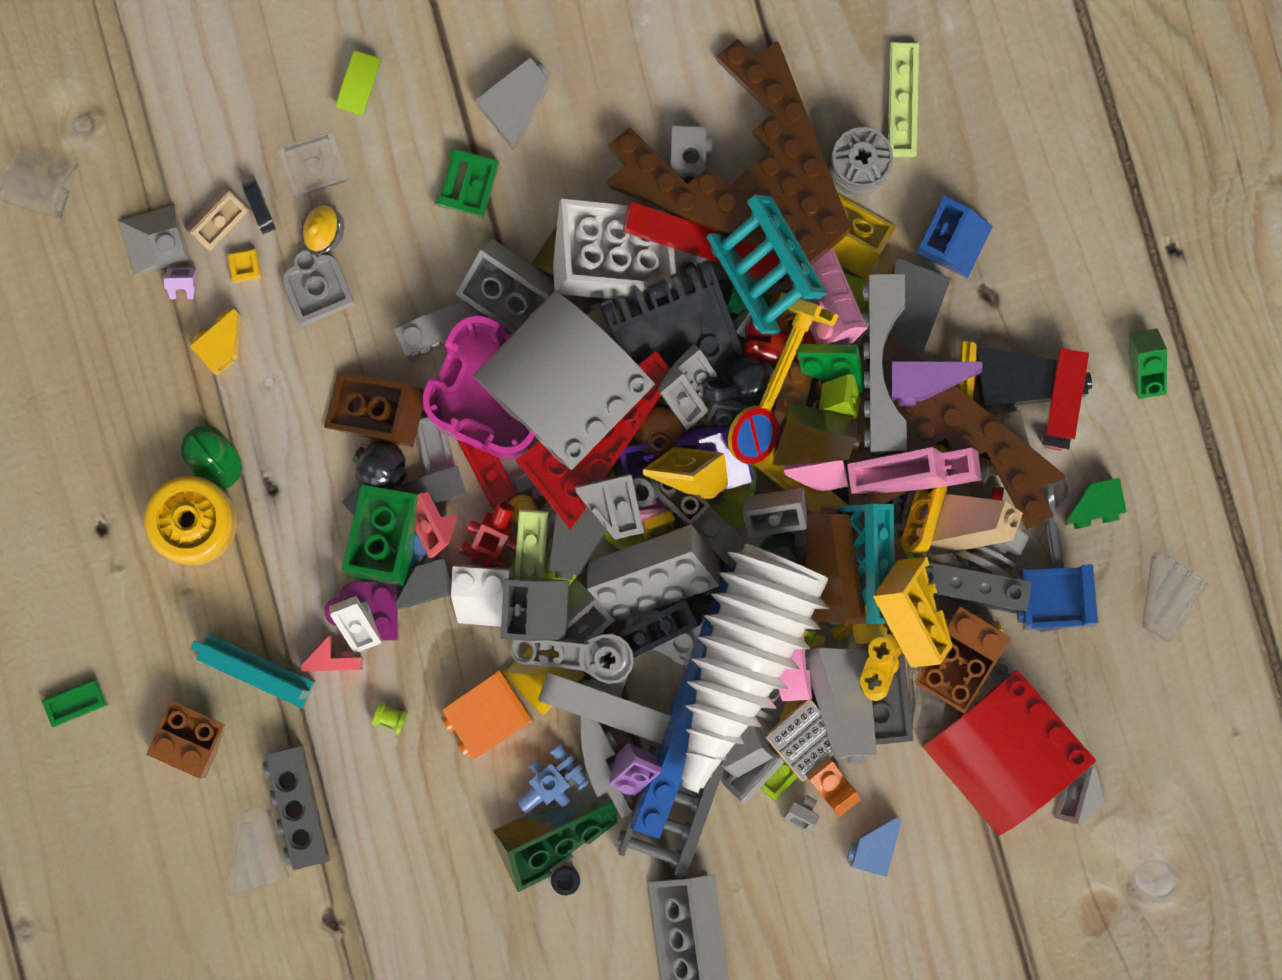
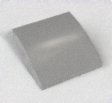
[658,345,717,430]

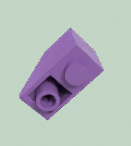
[609,743,662,796]

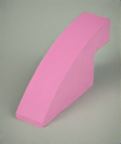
[847,447,982,494]

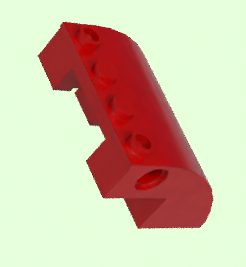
[921,670,1097,836]

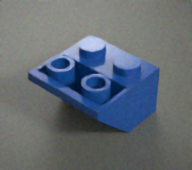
[915,196,993,279]

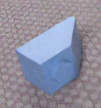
[847,817,902,877]

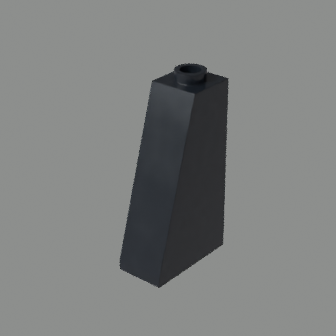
[976,347,1092,409]

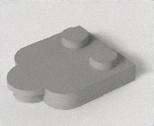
[283,250,355,327]

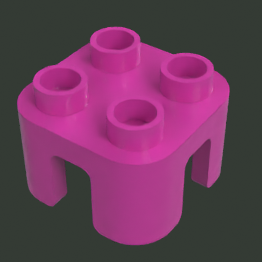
[423,316,538,460]

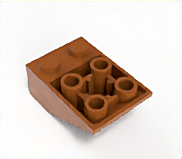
[914,606,1011,714]

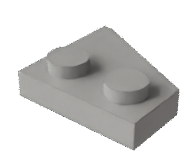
[574,474,644,540]

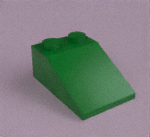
[341,485,418,586]

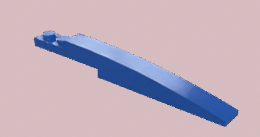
[630,566,735,839]

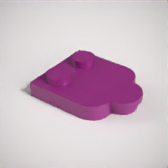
[324,582,399,641]

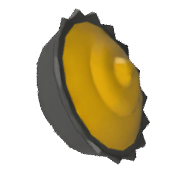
[299,201,345,256]

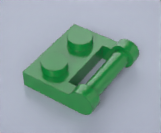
[434,149,500,218]

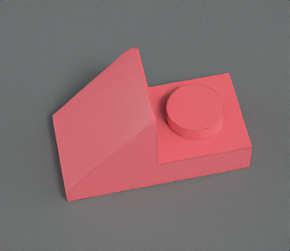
[415,492,458,558]
[301,635,363,672]

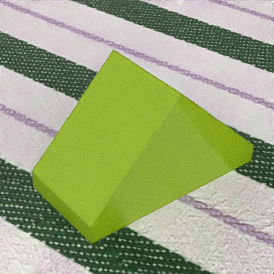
[819,374,861,419]

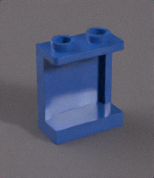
[1014,564,1098,630]

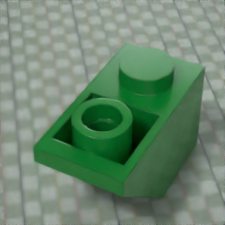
[1129,328,1167,399]
[1064,478,1127,529]

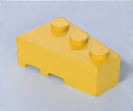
[873,556,953,667]

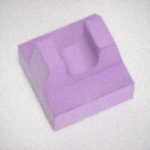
[163,267,198,299]

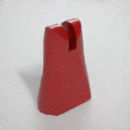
[744,323,816,366]

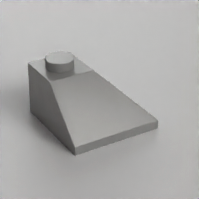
[119,205,190,276]

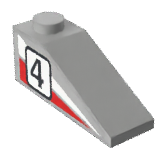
[394,301,484,360]

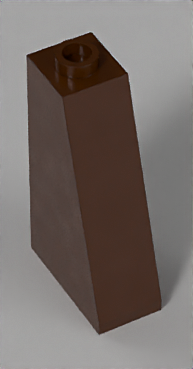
[805,507,866,624]

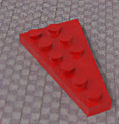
[516,351,670,531]

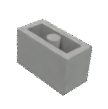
[742,488,809,538]

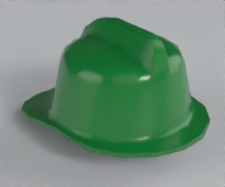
[181,426,242,489]

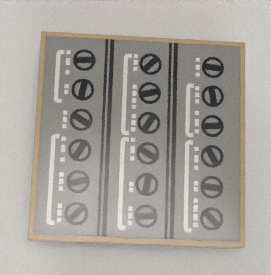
[764,699,834,782]

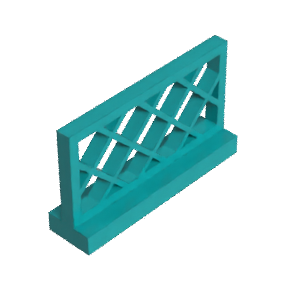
[830,504,895,624]
[190,633,315,709]

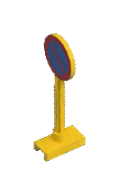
[728,293,839,464]

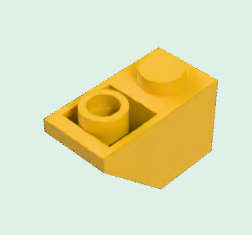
[190,309,242,376]

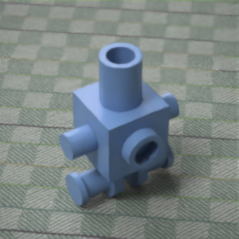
[516,744,590,814]

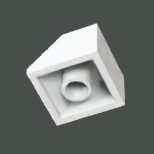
[451,565,515,627]

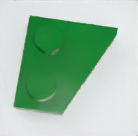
[797,344,864,393]

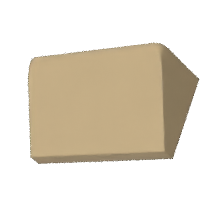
[185,188,249,252]

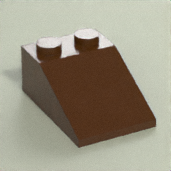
[324,372,424,447]

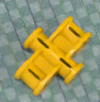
[860,624,902,701]

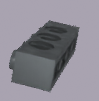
[263,746,331,870]

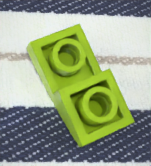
[335,49,382,116]

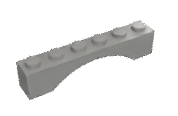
[863,274,907,455]

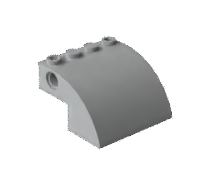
[472,291,655,470]

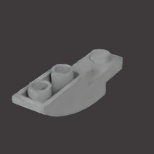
[581,716,634,818]

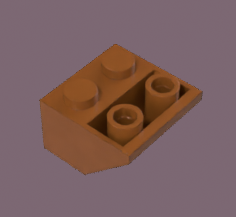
[771,361,826,429]
[146,700,225,779]

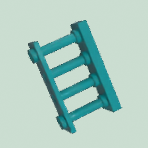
[707,195,827,334]

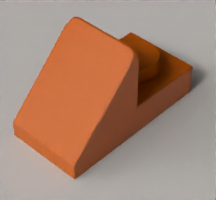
[806,757,861,818]

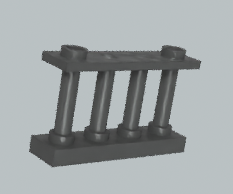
[925,562,1032,614]
[615,743,724,878]

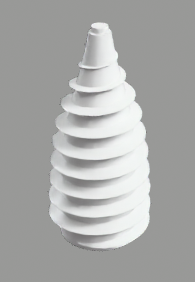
[681,543,830,793]

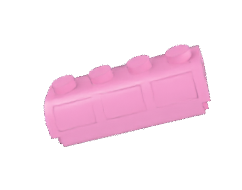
[787,248,867,345]

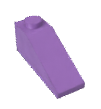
[892,362,982,406]

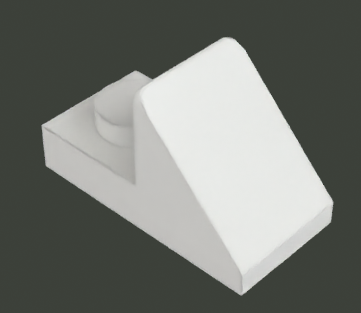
[329,596,381,653]

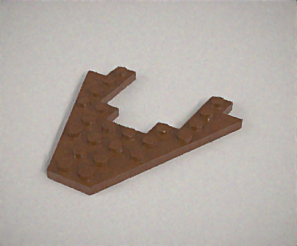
[607,39,851,265]
[846,335,1065,581]

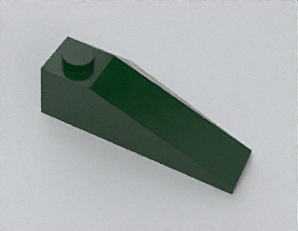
[493,799,618,892]

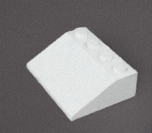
[553,199,676,302]

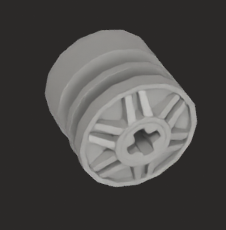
[829,127,893,197]
[951,529,1029,577]

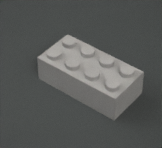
[587,525,720,623]

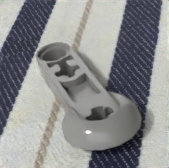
[511,634,634,684]

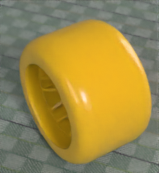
[144,476,237,566]

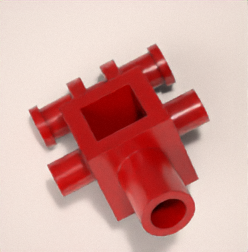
[459,501,517,568]

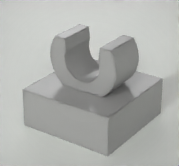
[783,795,820,833]

